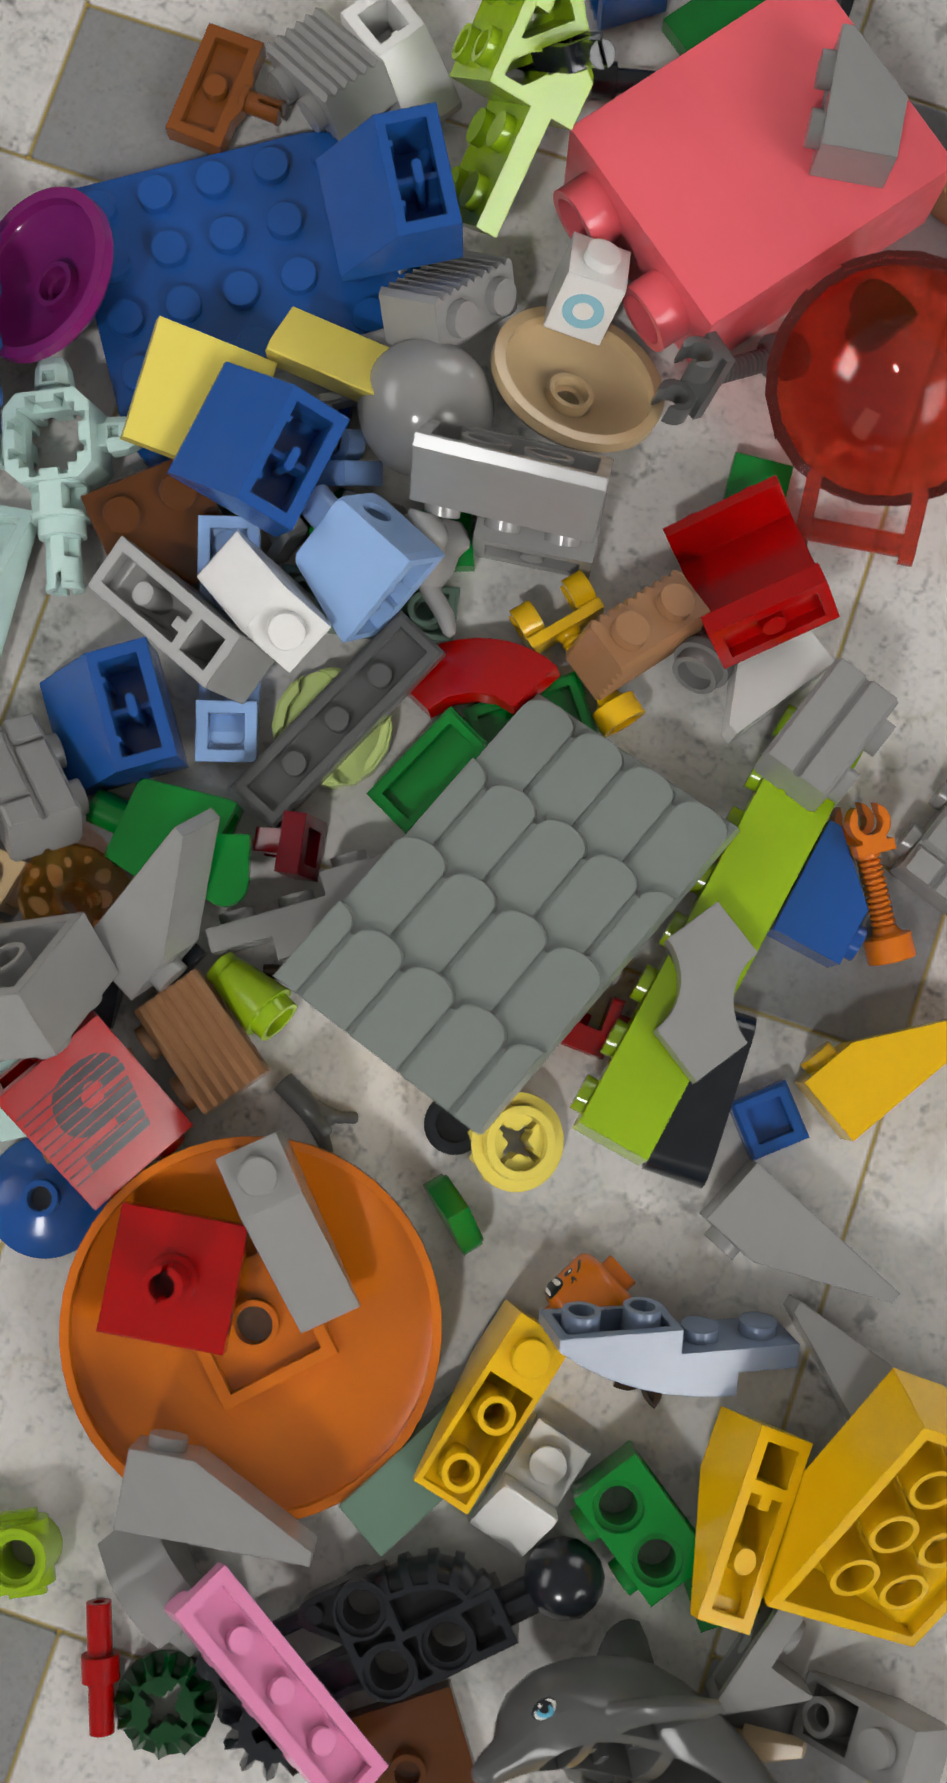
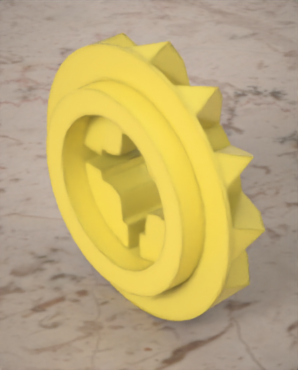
[467,1092,564,1192]

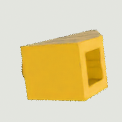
[413,1299,566,1515]

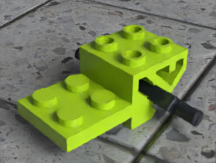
[449,0,616,238]

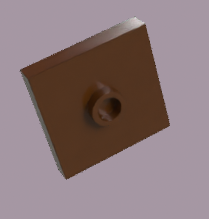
[345,1679,476,1783]

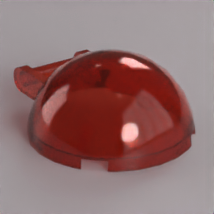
[765,250,947,567]

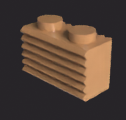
[566,570,710,700]
[134,969,271,1115]

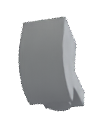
[98,1530,204,1657]

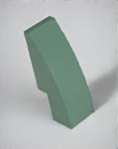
[339,1392,453,1557]

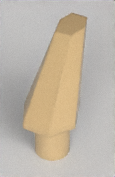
[734,1723,807,1764]

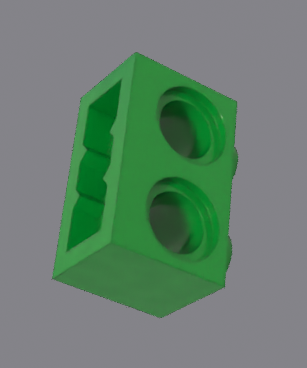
[569,1440,696,1607]

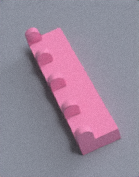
[164,1562,389,1783]

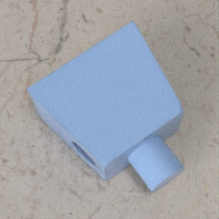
[296,484,445,643]

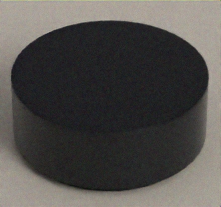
[424,1101,471,1155]

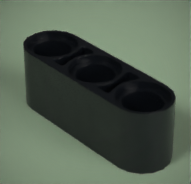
[642,1011,757,1189]

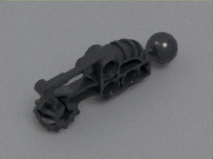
[196,1536,605,1781]

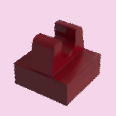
[252,810,327,882]

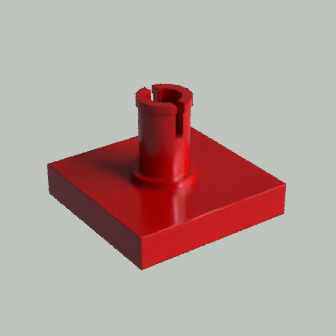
[96,1201,249,1356]

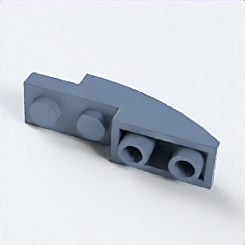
[538,1297,800,1397]

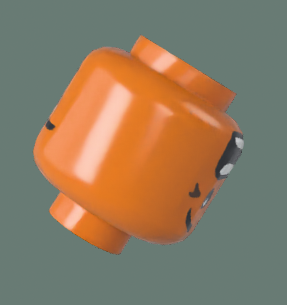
[545,1253,636,1309]

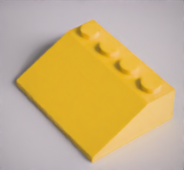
[763,1367,947,1647]

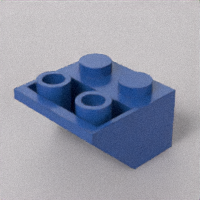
[316,102,463,282]
[166,361,350,537]
[39,637,189,796]

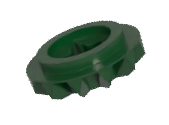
[114,1649,217,1760]

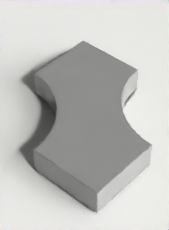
[653,902,758,1084]

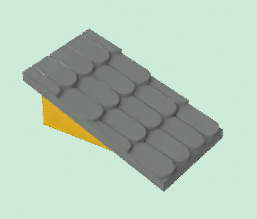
[273,693,740,1135]

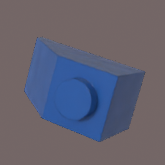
[767,820,868,968]

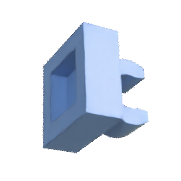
[316,429,383,486]

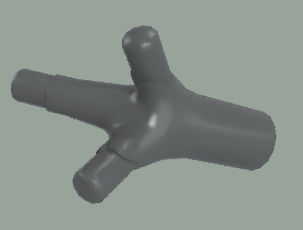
[274,1073,359,1153]

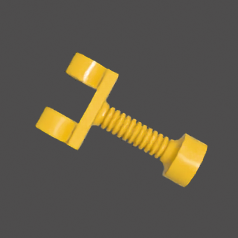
[509,570,646,737]

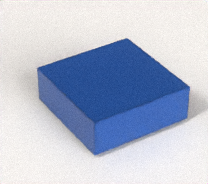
[730,1080,810,1161]

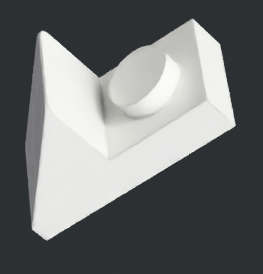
[469,1414,591,1558]

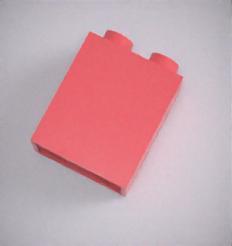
[553,0,947,363]

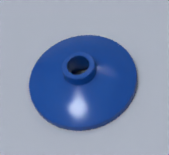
[0,1138,108,1259]

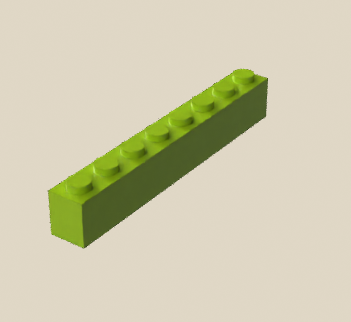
[569,691,864,1166]

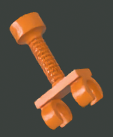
[829,802,917,966]

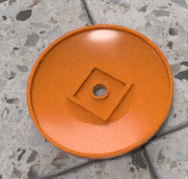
[59,1136,442,1519]

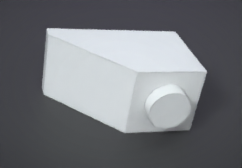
[197,529,331,673]
[721,630,834,744]

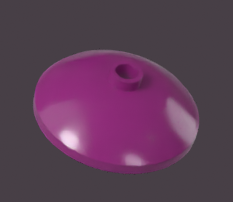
[0,186,113,364]

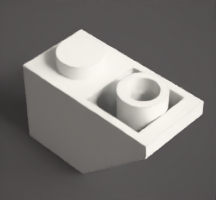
[340,0,462,123]

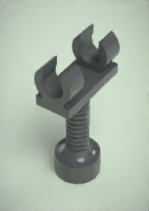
[650,329,807,425]

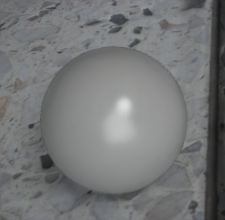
[357,338,494,477]

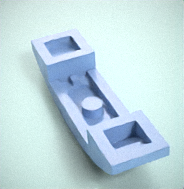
[195,515,261,763]

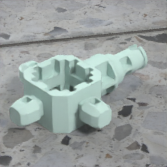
[0,356,142,596]

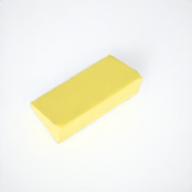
[265,306,389,402]

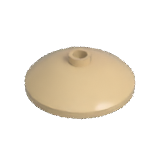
[490,306,665,453]

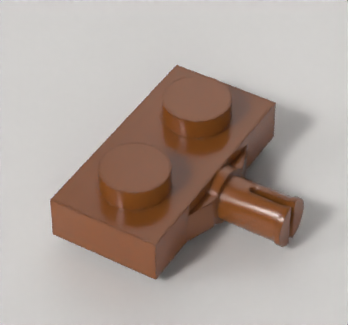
[166,23,286,155]

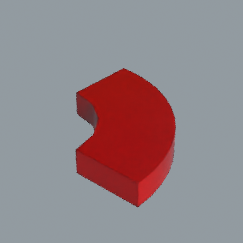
[408,638,560,719]

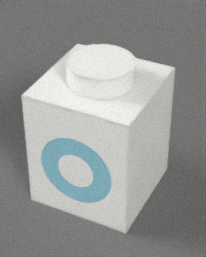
[543,231,631,346]

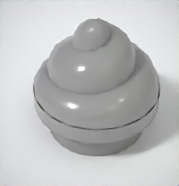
[672,633,733,694]

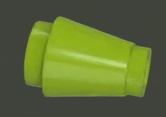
[207,951,297,1041]

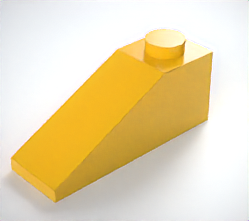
[794,1019,947,1142]
[690,1406,813,1635]

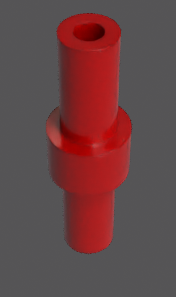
[81,1598,120,1738]

